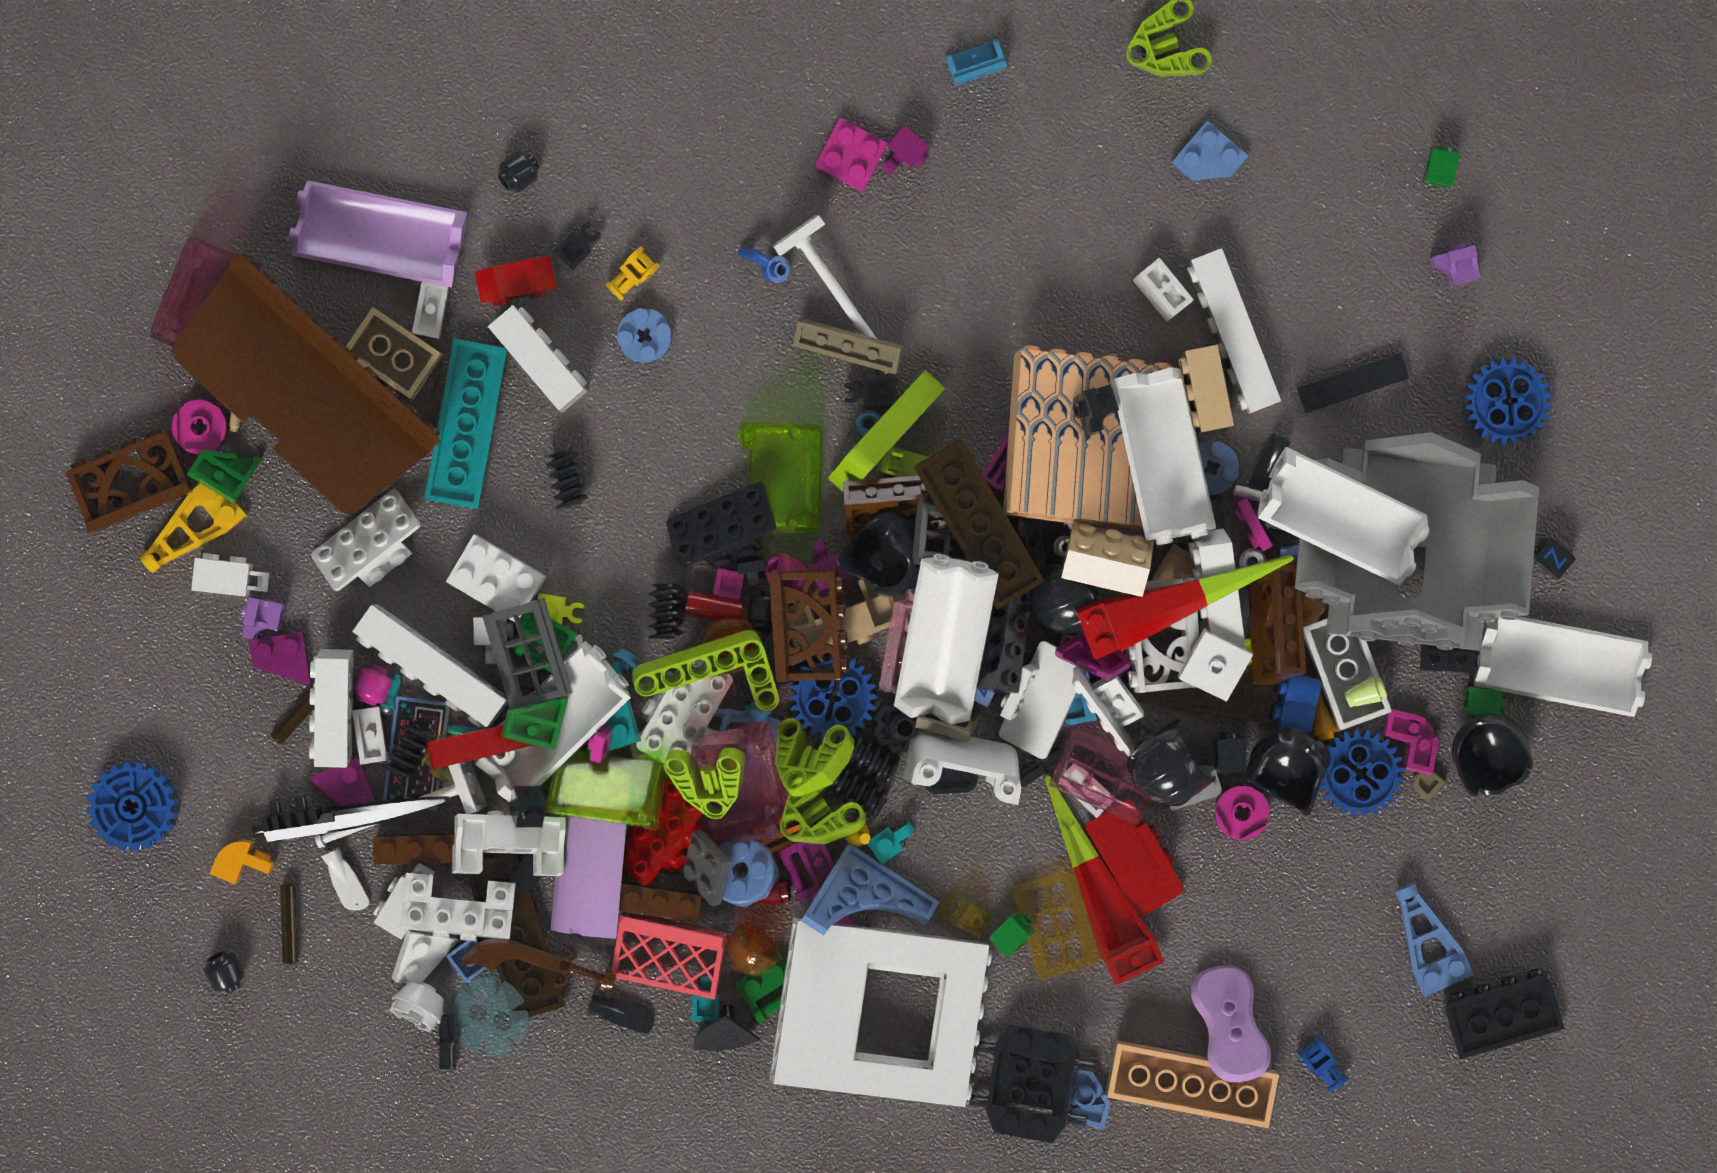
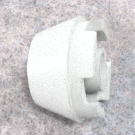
[390,982,444,1032]

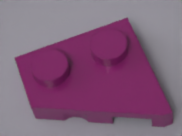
[249,631,312,684]
[1055,633,1131,681]

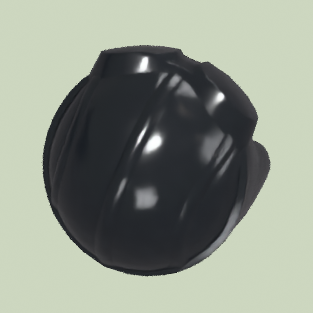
[837,512,927,597]
[1031,557,1101,635]
[1452,714,1534,796]
[1127,719,1217,806]
[1245,727,1331,816]

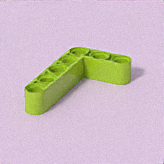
[828,370,945,493]
[632,630,779,711]

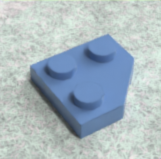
[1171,121,1248,181]
[1051,1070,1111,1130]

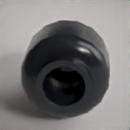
[497,151,539,192]
[747,591,773,633]
[204,951,245,993]

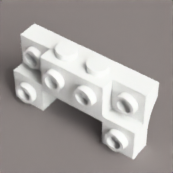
[452,811,566,876]
[400,873,515,941]

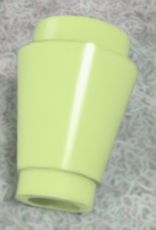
[1345,676,1388,707]

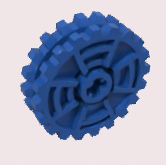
[87,762,179,851]

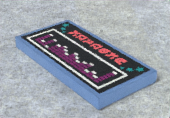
[383,696,450,811]

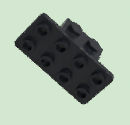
[666,482,776,568]

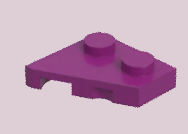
[310,757,377,806]

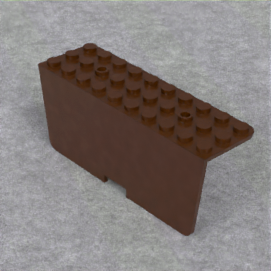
[172,252,441,514]

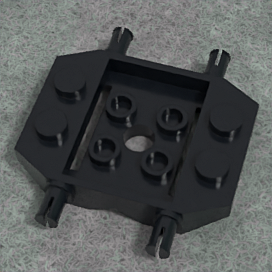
[969,1024,1096,1143]

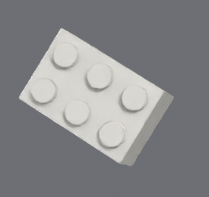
[446,535,547,622]

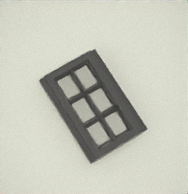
[912,498,968,565]
[482,598,573,709]

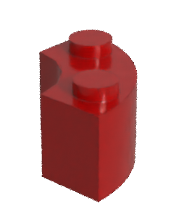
[474,257,557,307]

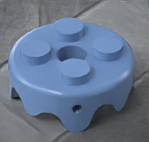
[718,837,779,907]

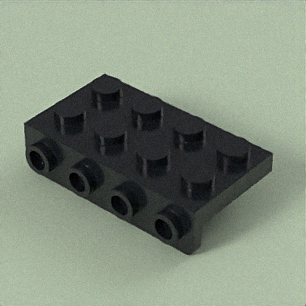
[1442,968,1565,1059]

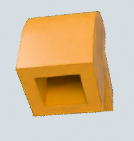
[210,840,276,884]

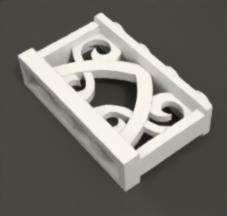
[1121,577,1200,693]

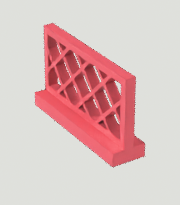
[611,912,729,999]

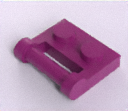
[775,842,835,902]

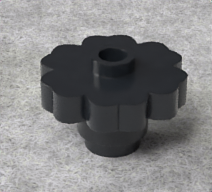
[872,697,918,753]

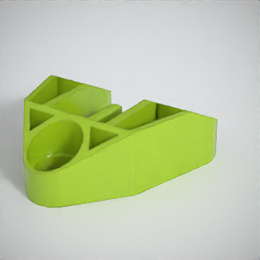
[1126,0,1212,77]
[775,718,854,796]
[664,748,745,819]
[780,783,866,845]

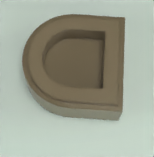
[1412,771,1446,802]

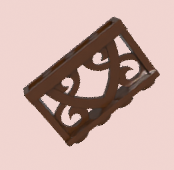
[65,429,193,533]
[843,476,946,538]
[1248,564,1306,685]
[769,568,849,682]

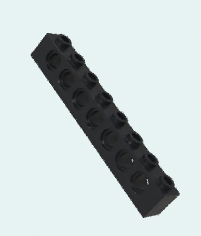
[977,474,1041,694]

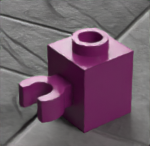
[882,125,929,176]
[809,539,850,591]

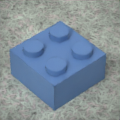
[446,938,487,983]

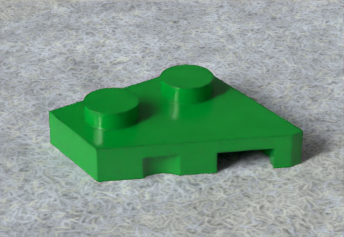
[187,450,262,504]
[501,697,568,750]

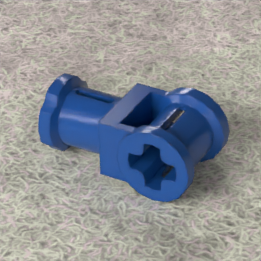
[1296,1035,1349,1093]

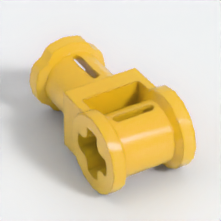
[605,246,660,302]

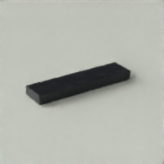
[1296,353,1409,414]

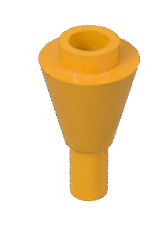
[1312,690,1339,742]

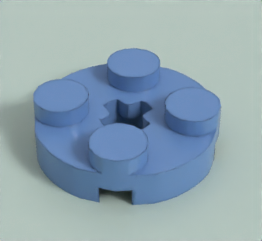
[617,308,671,363]
[1198,440,1239,495]

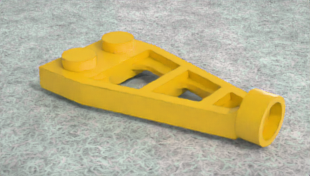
[139,483,248,573]

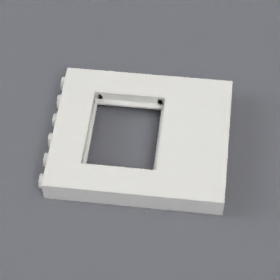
[769,917,992,1107]

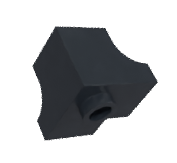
[1072,384,1119,438]

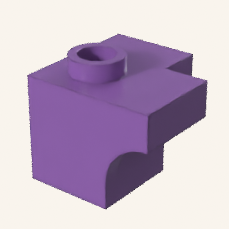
[1430,243,1481,286]
[242,597,287,640]

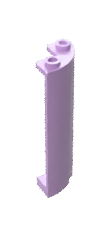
[288,180,468,287]
[551,763,631,939]

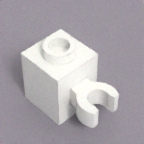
[473,617,514,664]

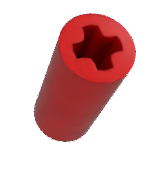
[685,591,743,625]

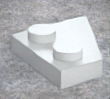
[392,930,458,984]

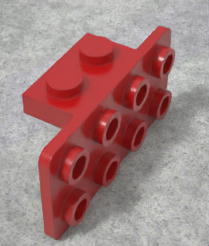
[622,777,708,886]
[1085,799,1184,917]

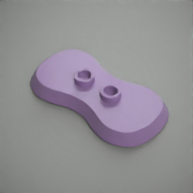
[1191,965,1271,1082]

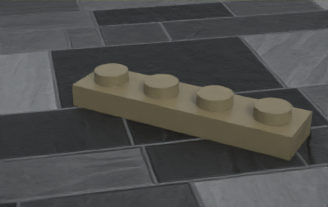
[793,318,904,375]

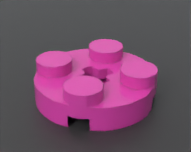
[172,400,228,454]
[1215,785,1270,840]

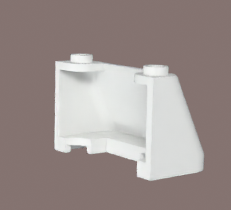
[902,728,1021,805]

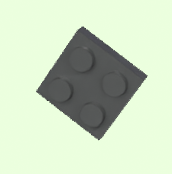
[682,829,731,906]

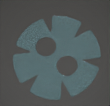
[452,977,529,1057]

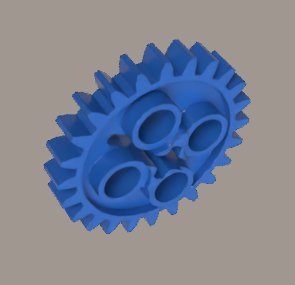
[1463,357,1553,446]
[789,654,877,740]
[1319,729,1405,818]

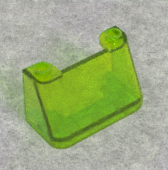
[738,422,823,534]
[545,747,666,831]

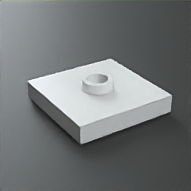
[1178,629,1253,701]

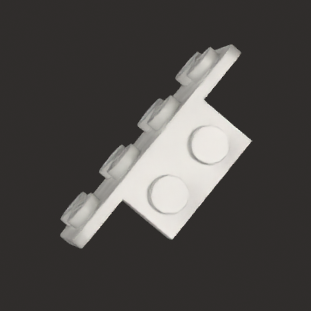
[311,489,420,591]
[999,641,1087,759]
[636,659,733,763]

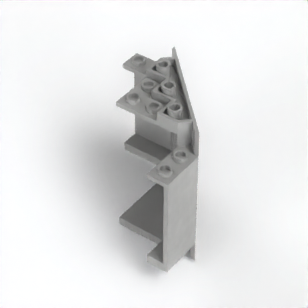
[1295,432,1539,651]

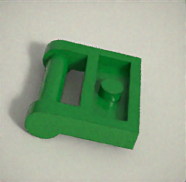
[734,953,786,1024]

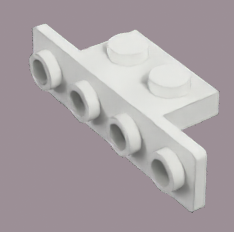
[1072,666,1144,757]

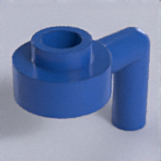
[738,247,790,283]

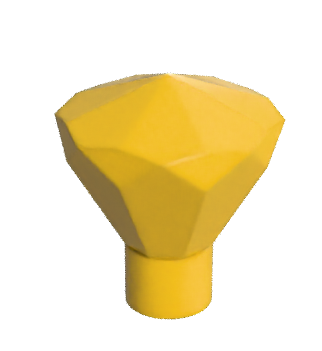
[845,821,870,847]

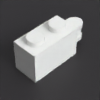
[191,553,270,597]
[373,863,435,940]

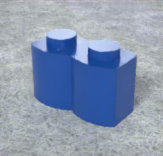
[1272,675,1322,734]

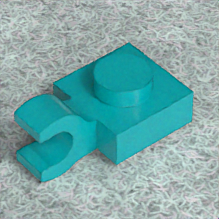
[867,822,915,864]
[691,973,720,1022]

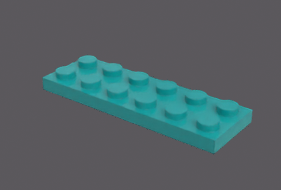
[424,339,508,509]

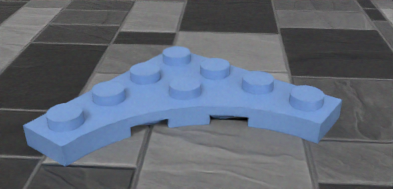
[801,843,939,935]

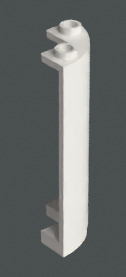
[1111,367,1216,545]
[1258,447,1429,585]
[894,554,998,725]
[1474,616,1652,717]
[474,641,630,803]

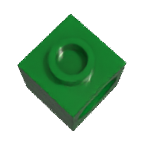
[1423,146,1460,189]
[1462,686,1506,716]
[989,912,1036,958]

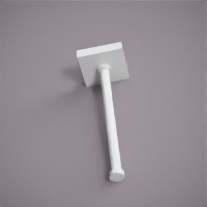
[772,215,888,375]
[314,761,488,848]

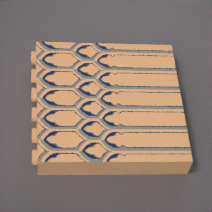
[1003,345,1171,532]

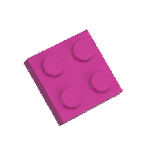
[815,118,888,192]

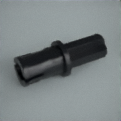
[1020,745,1067,787]
[436,1014,458,1069]

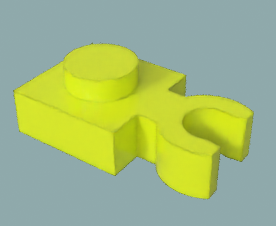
[538,593,585,624]

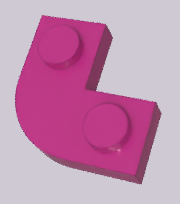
[1383,709,1439,775]

